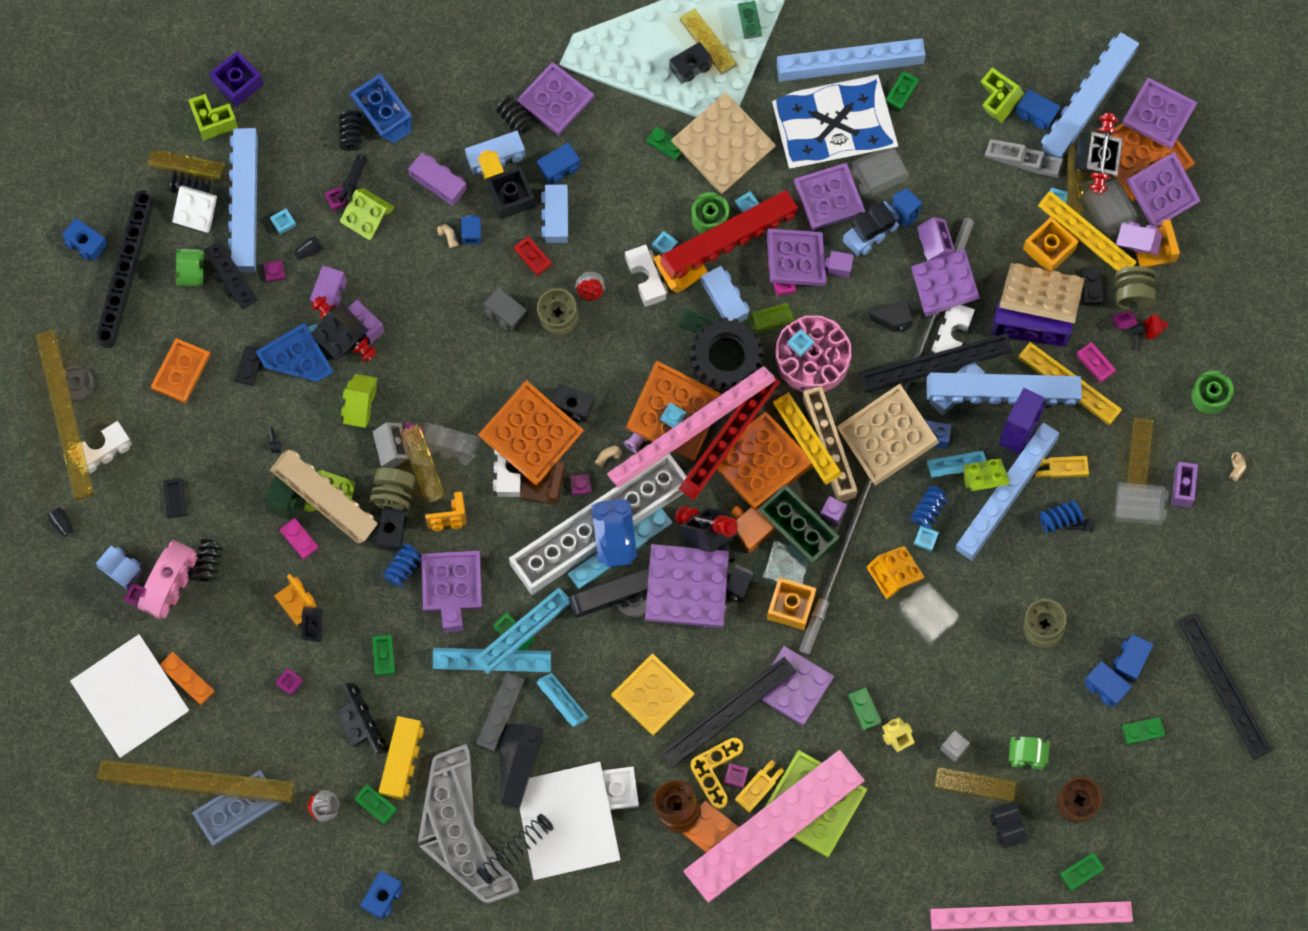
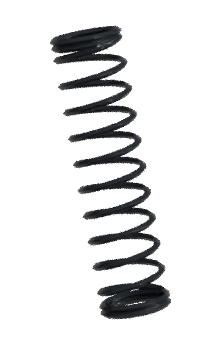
[477,813,554,885]

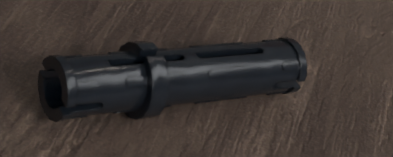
[338,154,368,204]

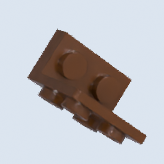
[520,461,565,506]

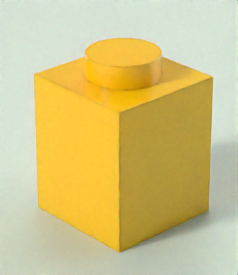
[477,150,504,180]

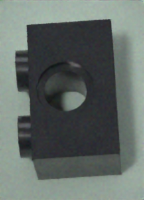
[669,42,712,84]
[551,383,595,423]
[374,507,407,552]

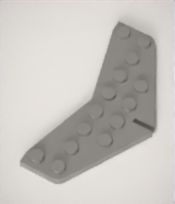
[418,744,520,904]

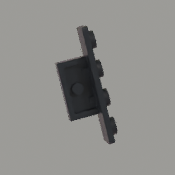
[204,241,258,309]
[336,683,388,754]

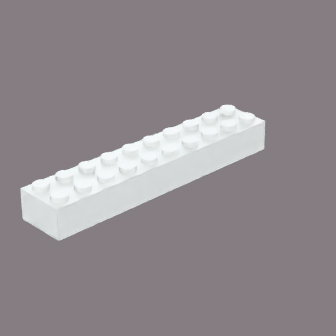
[509,453,687,595]

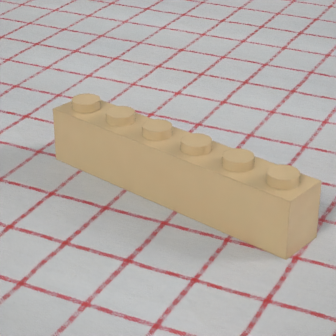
[802,386,857,502]
[270,450,378,543]

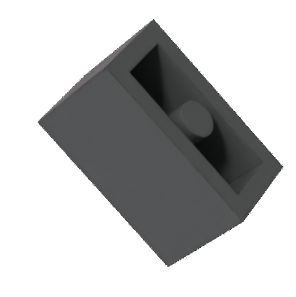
[484,287,528,332]

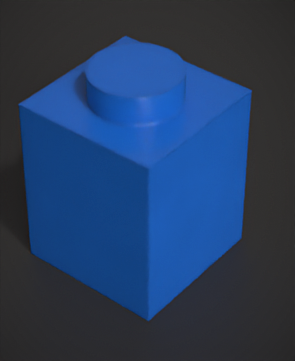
[461,215,481,245]

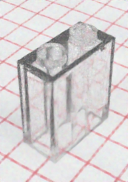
[850,147,909,199]
[1082,178,1138,236]
[1114,481,1169,525]
[898,583,960,646]

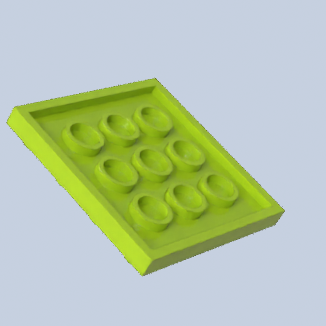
[765,750,867,858]

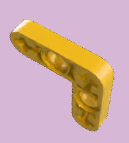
[691,738,743,809]

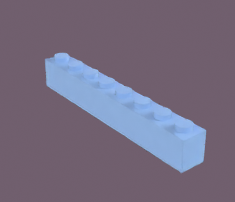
[1041,32,1139,158]
[777,38,926,82]
[228,128,258,272]
[927,373,1082,406]
[956,423,1059,561]

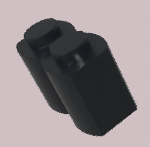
[851,202,896,243]
[989,802,1028,849]

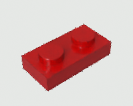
[514,236,552,276]

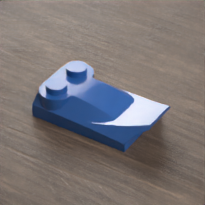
[350,74,412,143]
[592,499,637,567]

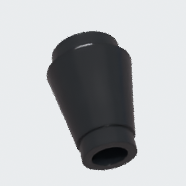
[294,236,323,260]
[47,507,74,537]

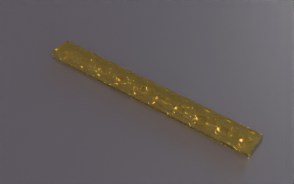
[35,329,95,501]
[97,760,295,803]

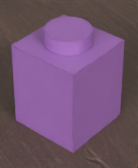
[825,251,853,278]
[820,496,847,527]
[441,607,464,633]

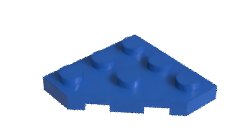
[255,323,334,382]

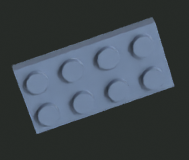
[192,770,281,847]

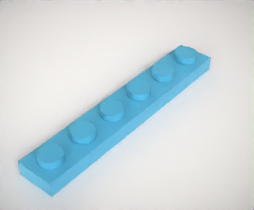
[568,508,673,590]
[474,588,570,674]
[433,648,551,672]

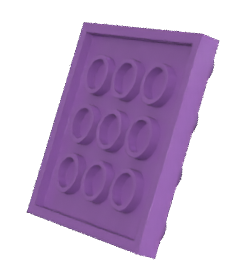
[645,544,729,628]

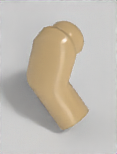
[437,224,459,248]
[595,445,622,467]
[1229,452,1246,482]

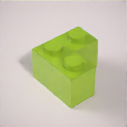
[980,68,1025,123]
[188,94,238,141]
[341,374,377,428]

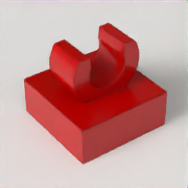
[1143,315,1168,340]

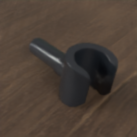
[1132,324,1145,351]
[269,428,281,453]
[1067,519,1095,532]

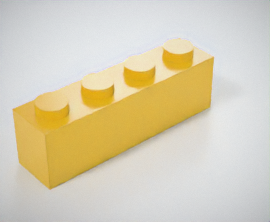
[379,716,424,801]

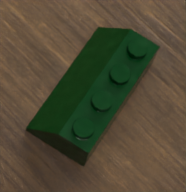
[758,484,840,564]

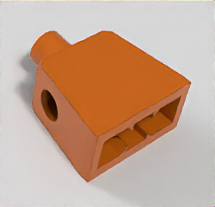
[730,506,776,553]

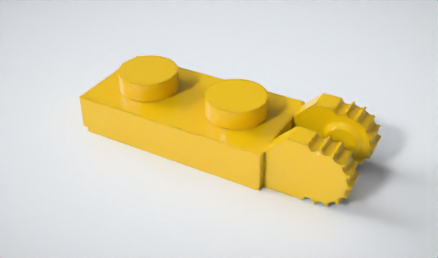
[1034,456,1089,478]
[735,760,784,813]

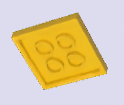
[611,653,695,736]

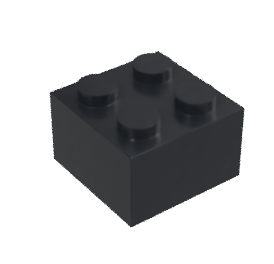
[486,166,535,219]

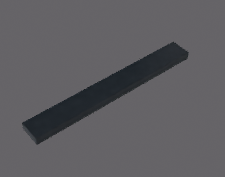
[860,333,1013,393]
[1178,613,1272,760]
[660,656,797,769]

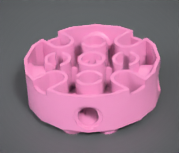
[775,316,851,392]
[138,539,198,619]

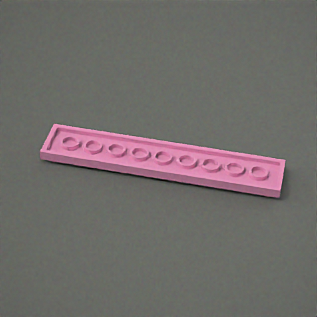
[683,750,865,903]

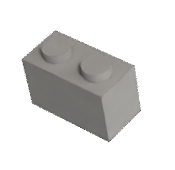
[373,422,410,467]

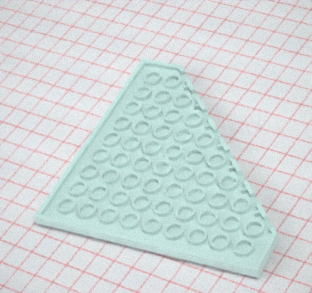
[559,0,785,117]

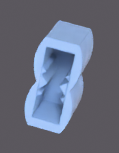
[96,546,142,590]

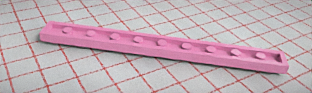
[607,366,775,488]
[930,901,1133,930]

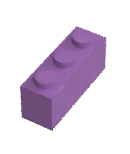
[408,153,467,206]

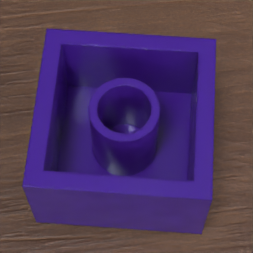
[209,51,264,107]

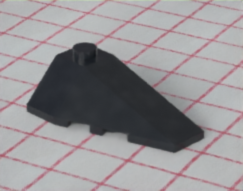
[500,724,544,809]

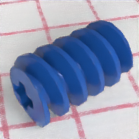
[910,486,948,529]
[1040,500,1084,535]
[382,543,421,587]

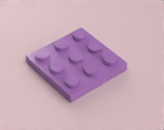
[517,62,594,136]
[1122,78,1197,149]
[1126,152,1201,227]
[794,163,865,231]
[766,229,826,286]
[911,248,980,316]
[421,551,482,612]
[761,646,834,726]

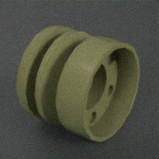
[1115,266,1156,310]
[537,288,579,335]
[369,468,415,512]
[1024,599,1066,648]

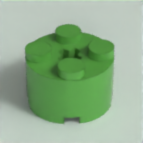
[691,192,729,234]
[176,249,203,287]
[1191,371,1234,414]
[1008,737,1050,770]

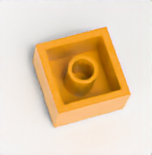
[1023,217,1079,272]
[767,577,817,630]

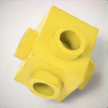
[882,718,915,752]

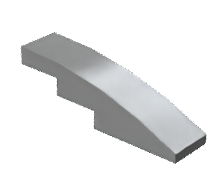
[985,139,1064,178]

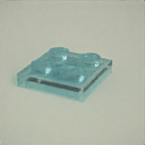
[763,541,809,584]

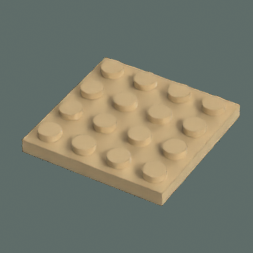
[671,92,776,194]
[999,263,1084,323]
[837,384,939,486]

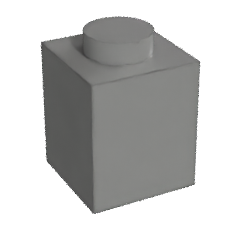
[940,731,970,762]

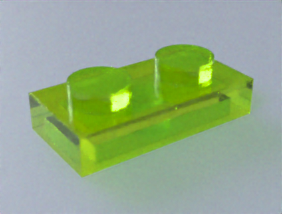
[752,303,793,332]

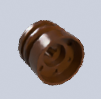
[1057,777,1102,823]
[653,780,702,833]

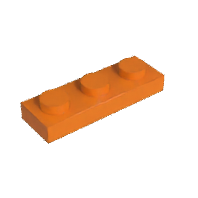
[160,652,215,705]

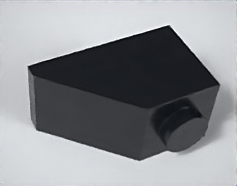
[869,300,913,332]
[726,564,754,603]

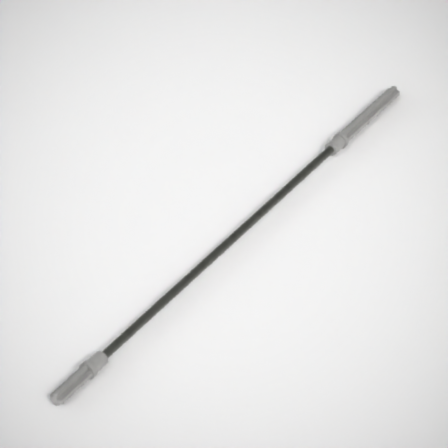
[799,218,974,655]

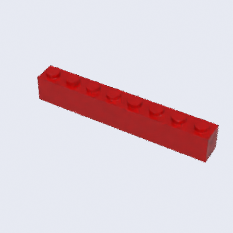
[660,190,798,280]
[678,377,780,500]

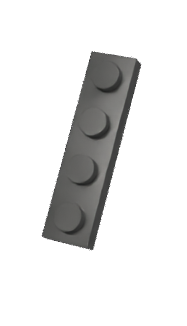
[476,672,525,752]

